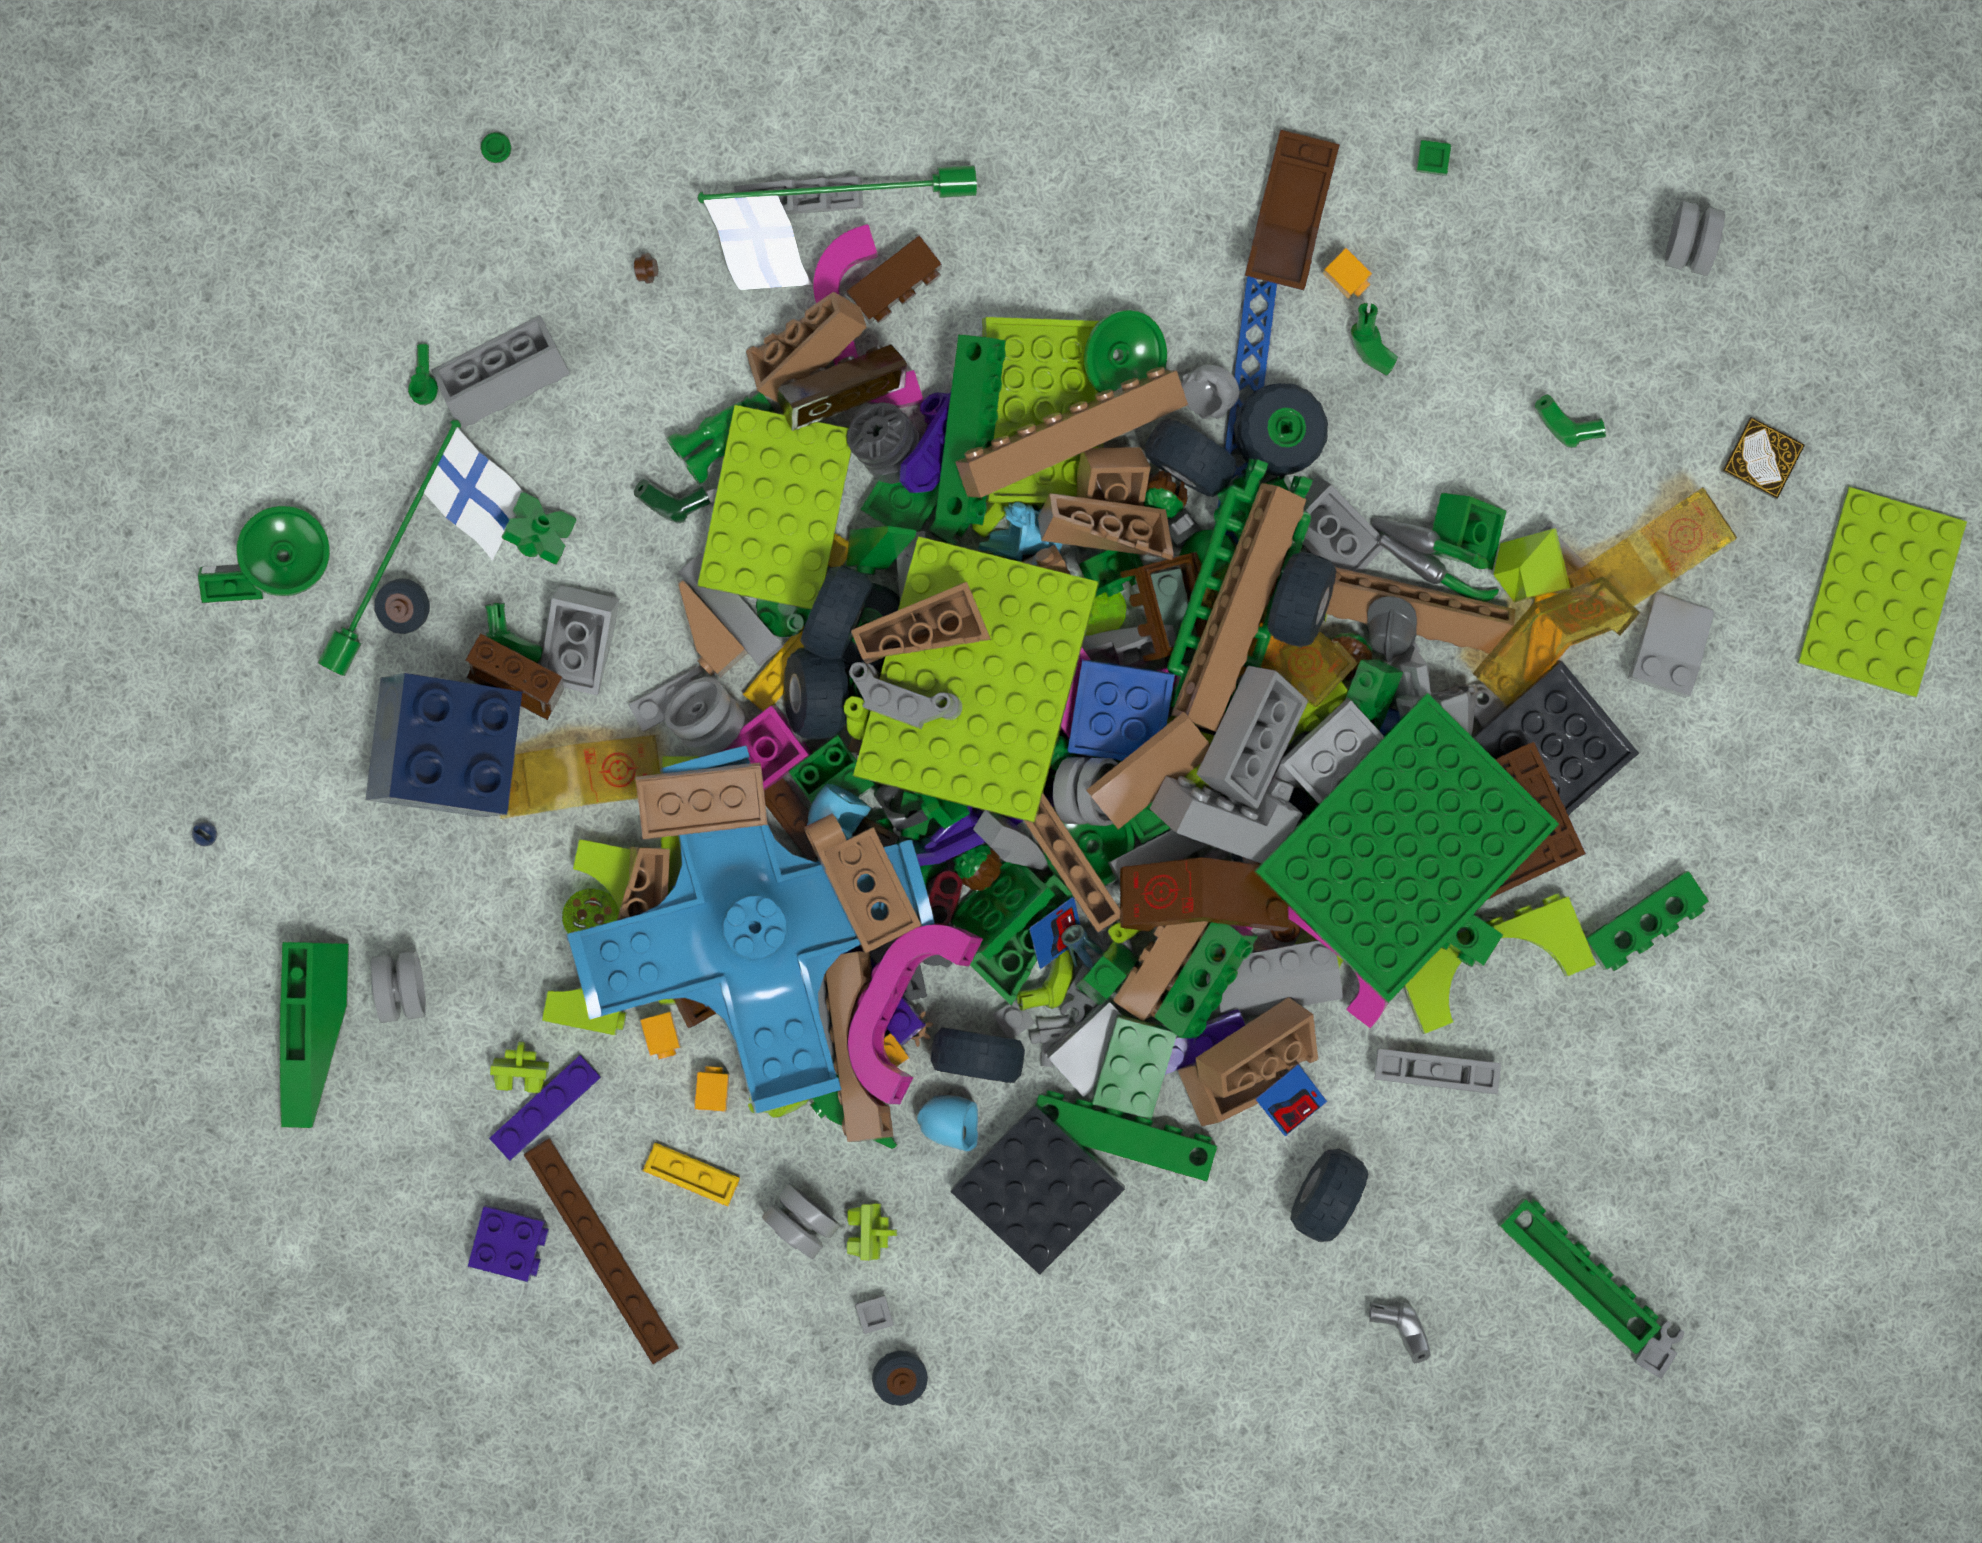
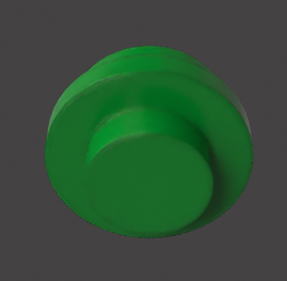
[481,132,512,163]

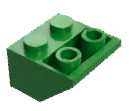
[789,735,875,803]

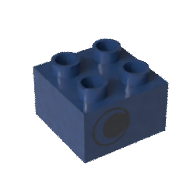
[365,673,522,817]

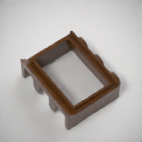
[1120,552,1212,662]
[465,633,564,720]

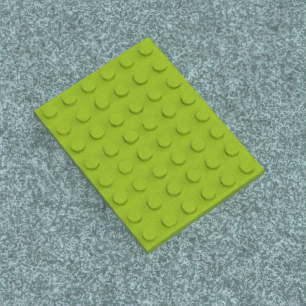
[853,536,1099,823]

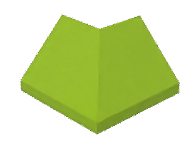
[1493,528,1570,603]

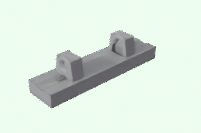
[1374,1049,1501,1094]

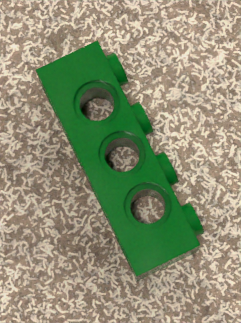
[1345,659,1403,731]
[1586,871,1709,972]
[1442,915,1504,967]
[1154,922,1258,1038]

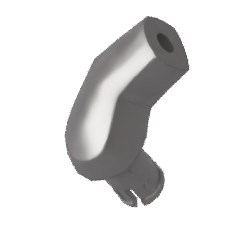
[1369,1302,1431,1364]

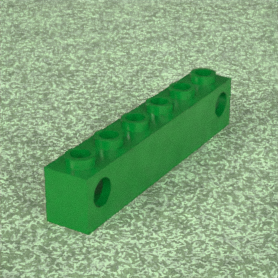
[935,334,1006,525]
[1036,1090,1217,1182]
[1498,1198,1662,1354]

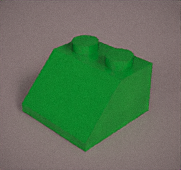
[1432,493,1507,570]

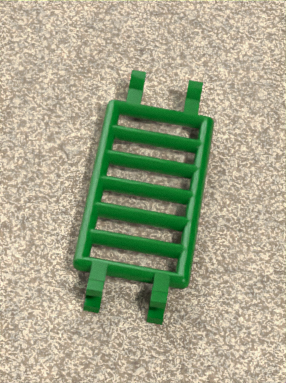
[1167,459,1313,713]

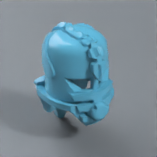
[978,502,1063,562]

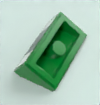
[198,564,263,603]

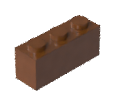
[847,235,942,324]

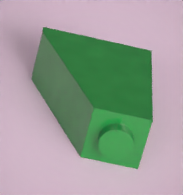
[1076,941,1139,1006]

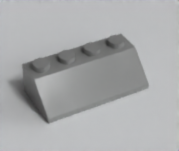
[431,315,570,429]
[1196,666,1308,809]
[1219,941,1343,1017]

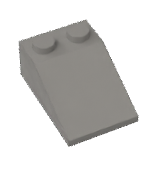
[1302,475,1384,573]
[541,585,620,695]
[1627,592,1714,698]

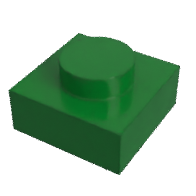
[1416,140,1451,176]

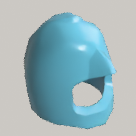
[807,784,871,840]
[917,1095,978,1151]

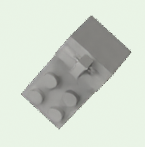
[1150,776,1302,863]

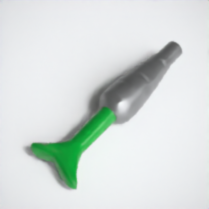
[1372,517,1488,569]
[1377,534,1499,602]

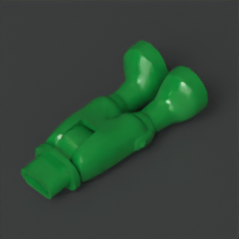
[666,392,774,485]

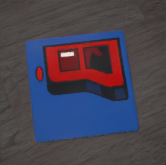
[1030,897,1081,969]
[1256,1065,1328,1136]

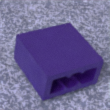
[468,1205,549,1282]

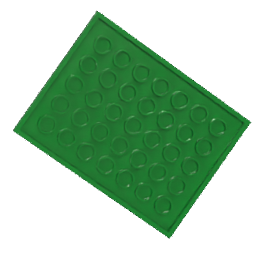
[1254,693,1559,1003]

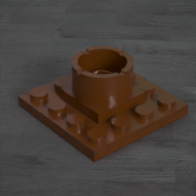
[1487,742,1586,900]

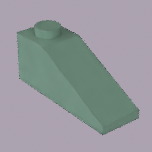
[1151,569,1196,665]

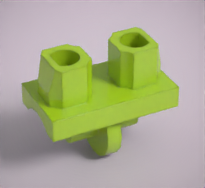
[490,1041,549,1093]
[847,1203,897,1261]

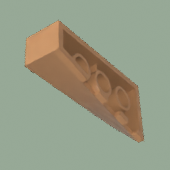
[746,292,867,402]
[1038,493,1174,560]
[851,582,991,664]
[617,847,670,921]
[1113,921,1211,1021]
[1196,997,1318,1098]

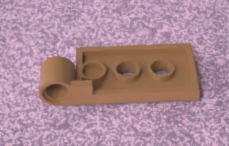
[804,813,921,953]

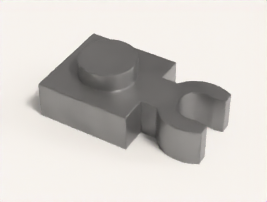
[1060,965,1096,1023]
[1634,1320,1684,1379]

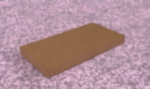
[1086,712,1210,829]
[636,762,768,839]

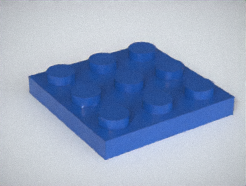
[1067,659,1175,761]

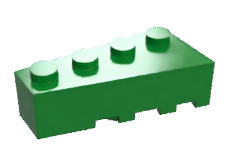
[970,872,1075,1006]

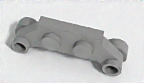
[849,662,962,729]

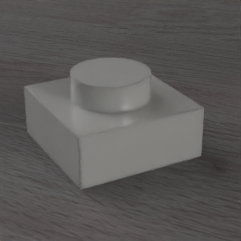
[993,999,1035,1039]
[855,1295,894,1334]

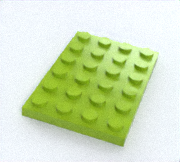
[982,317,1104,504]
[697,405,851,610]
[1797,487,1967,698]

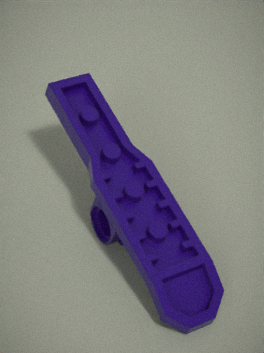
[899,391,951,493]
[912,779,1055,866]

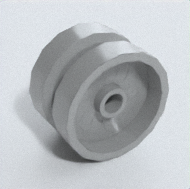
[1664,201,1725,276]
[665,677,745,757]
[1053,756,1118,826]
[371,951,426,1023]
[762,1183,841,1259]

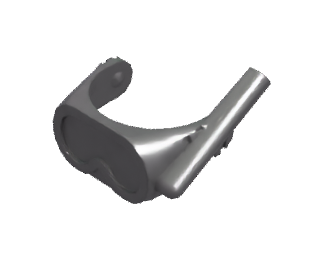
[873,783,928,831]

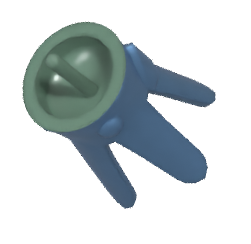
[1062,925,1103,968]

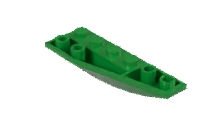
[280,942,349,1128]

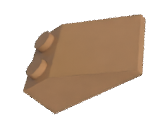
[1077,447,1151,506]
[678,580,748,678]
[1178,1062,1286,1127]

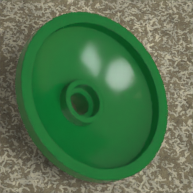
[1084,310,1167,393]
[236,506,330,596]
[1044,812,1135,887]

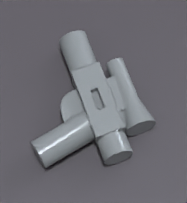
[1030,1017,1073,1067]

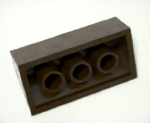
[777,344,907,431]

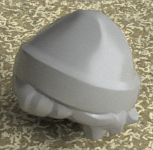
[1181,365,1239,419]

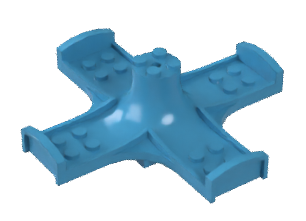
[566,746,935,1113]

